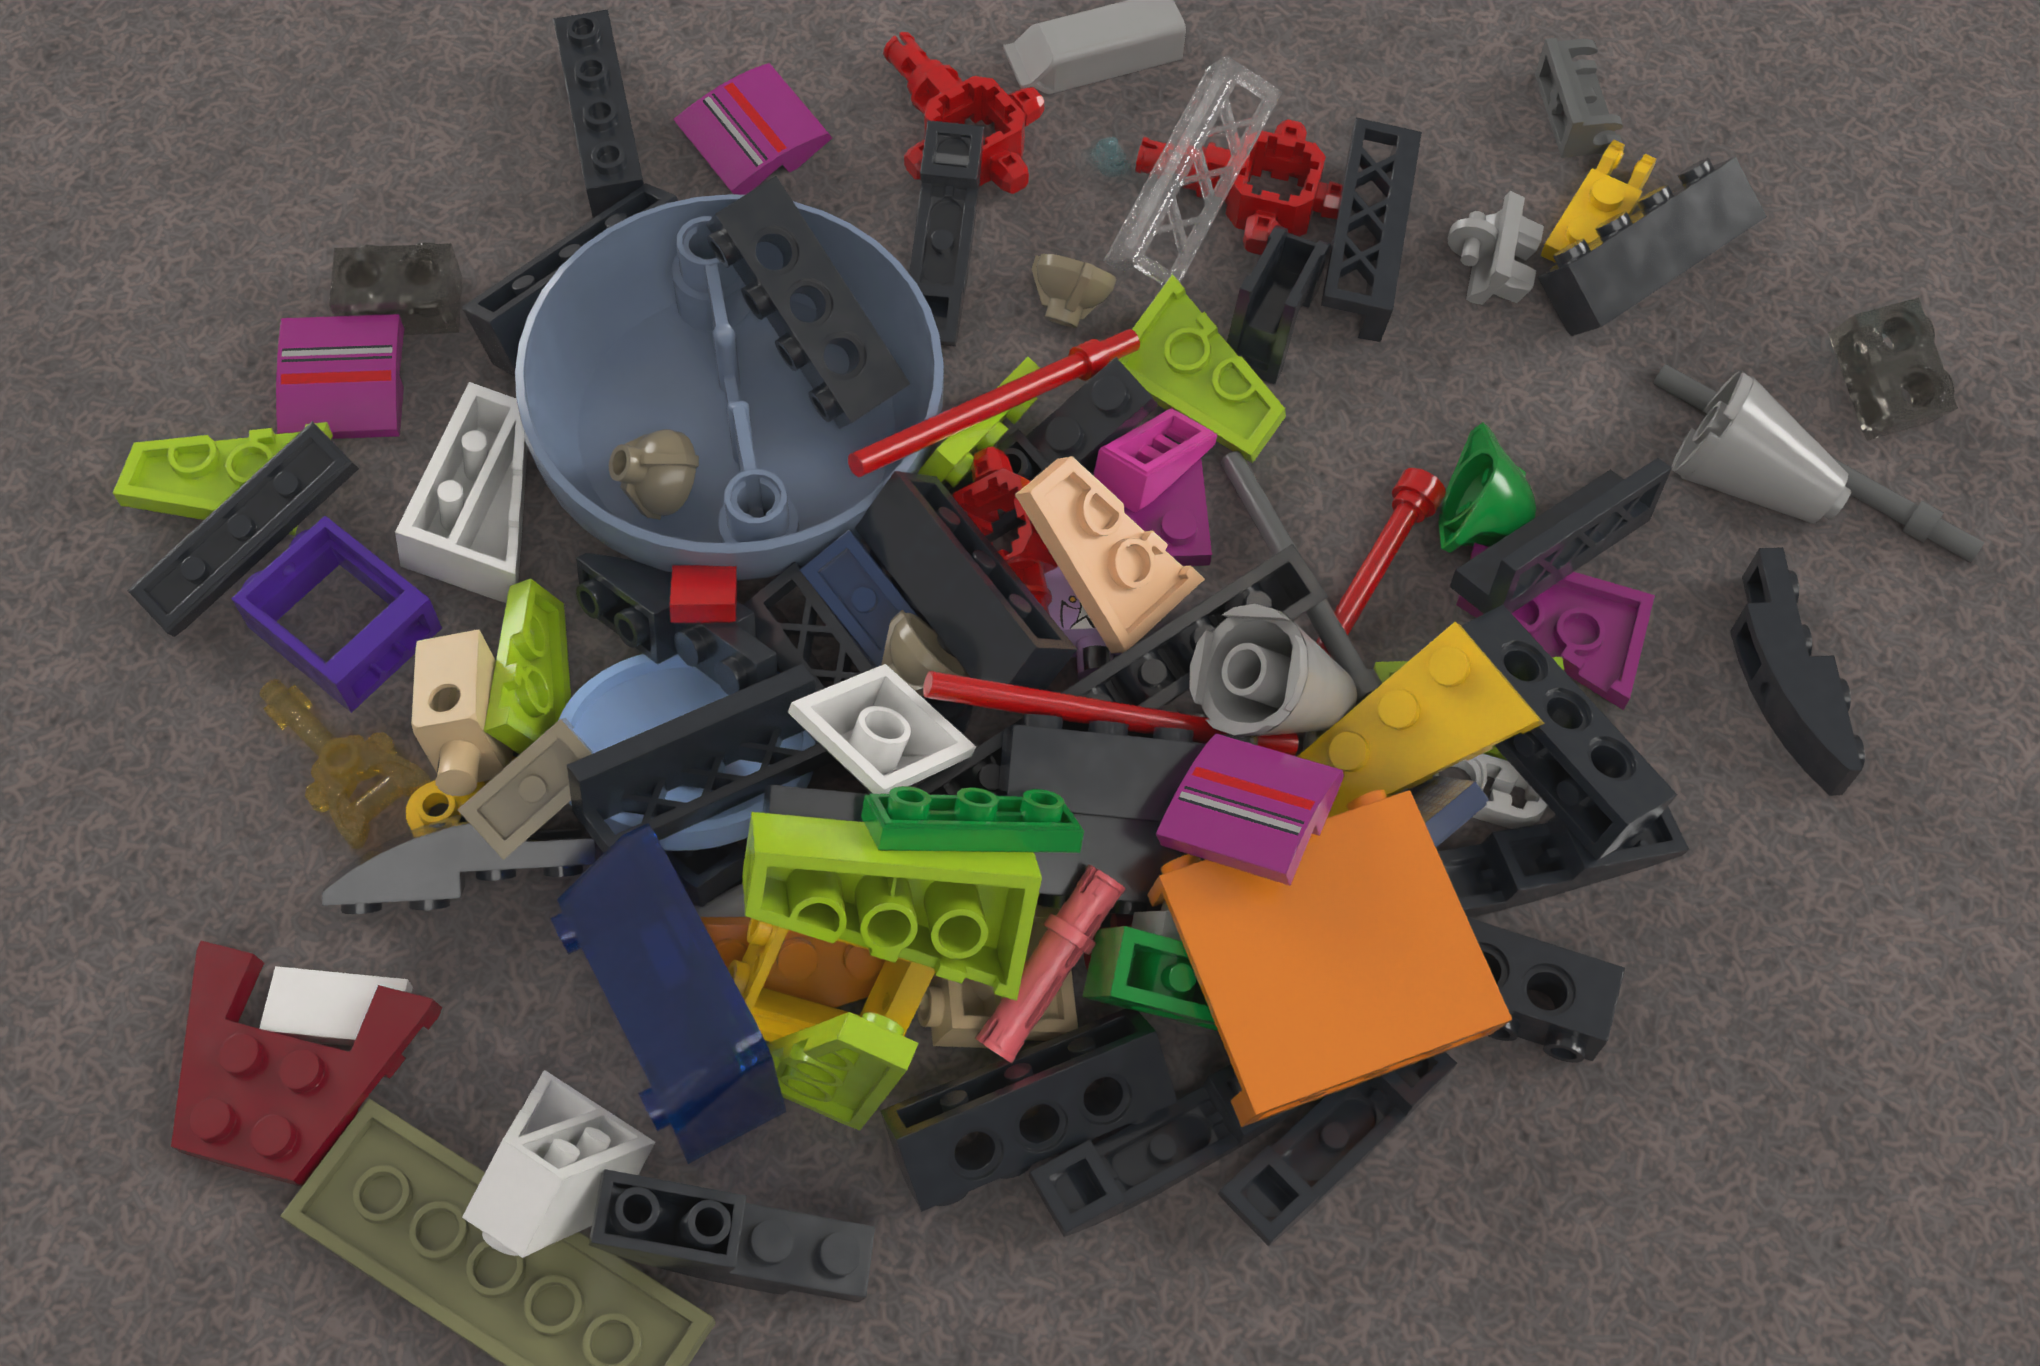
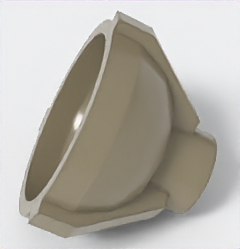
[1032,254,1117,328]
[609,429,699,520]
[882,610,969,696]

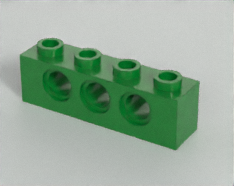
[1082,926,1218,1031]

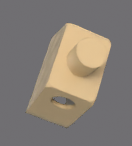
[411,629,514,796]

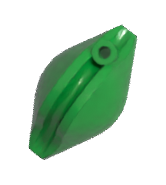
[1438,422,1536,553]

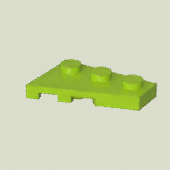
[1119,274,1286,463]
[918,357,1040,488]
[484,579,571,754]

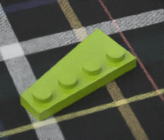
[735,1012,919,1130]

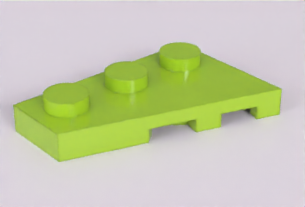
[113,422,333,535]

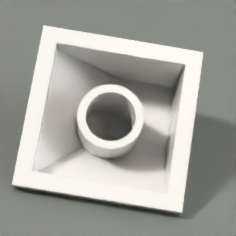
[788,664,976,794]

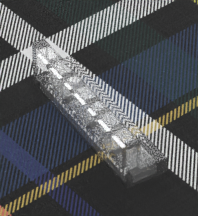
[1104,55,1282,286]

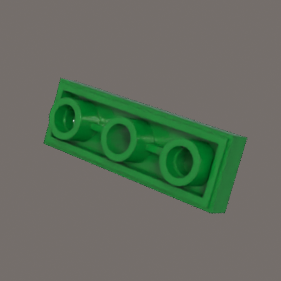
[861,786,1084,853]

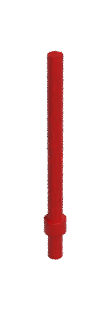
[848,329,1140,477]
[923,671,1299,756]

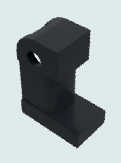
[1227,225,1331,384]

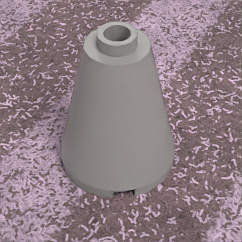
[1672,372,1851,524]
[1190,604,1357,737]

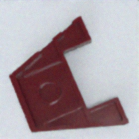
[171,941,443,1187]

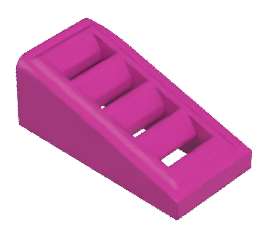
[1093,408,1217,512]

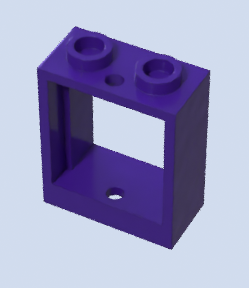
[231,516,442,713]

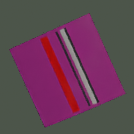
[673,63,832,195]
[276,314,404,439]
[1156,733,1344,886]

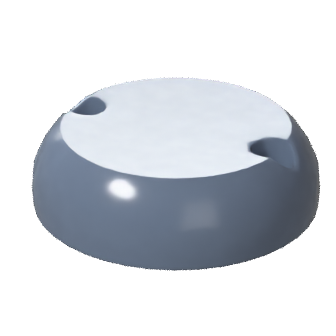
[515,194,944,581]

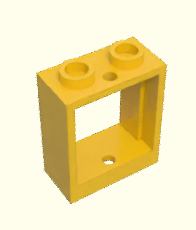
[721,918,935,1042]

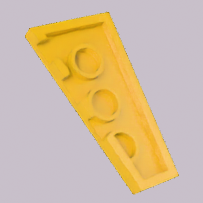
[1297,622,1544,818]

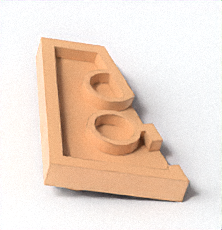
[1015,456,1205,653]

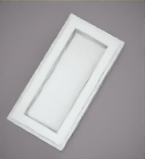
[259,966,413,1046]

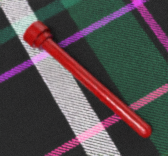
[1316,468,1446,657]

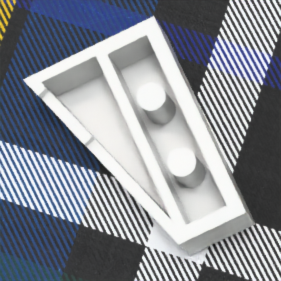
[395,382,528,603]
[462,1070,655,1258]

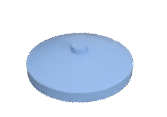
[558,654,816,851]

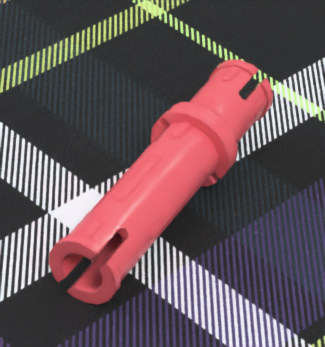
[975,864,1126,1063]

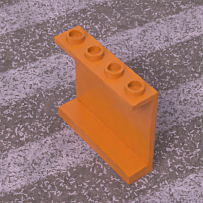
[1147,789,1512,1127]

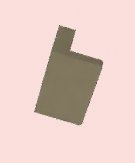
[457,718,593,860]

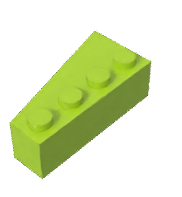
[742,812,1042,1001]

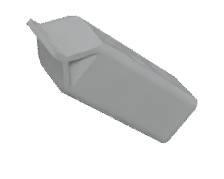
[1003,0,1186,94]

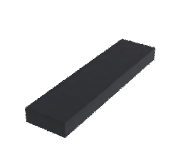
[127,421,359,637]

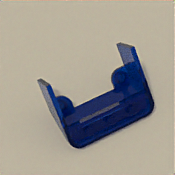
[550,823,787,1164]

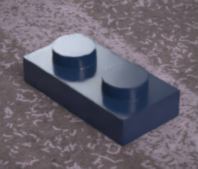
[800,530,923,667]

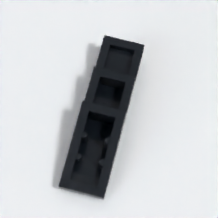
[1438,806,1689,917]

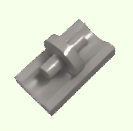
[1448,191,1544,305]

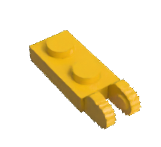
[1541,139,1656,263]

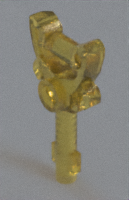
[259,679,431,849]

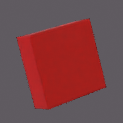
[670,565,737,623]

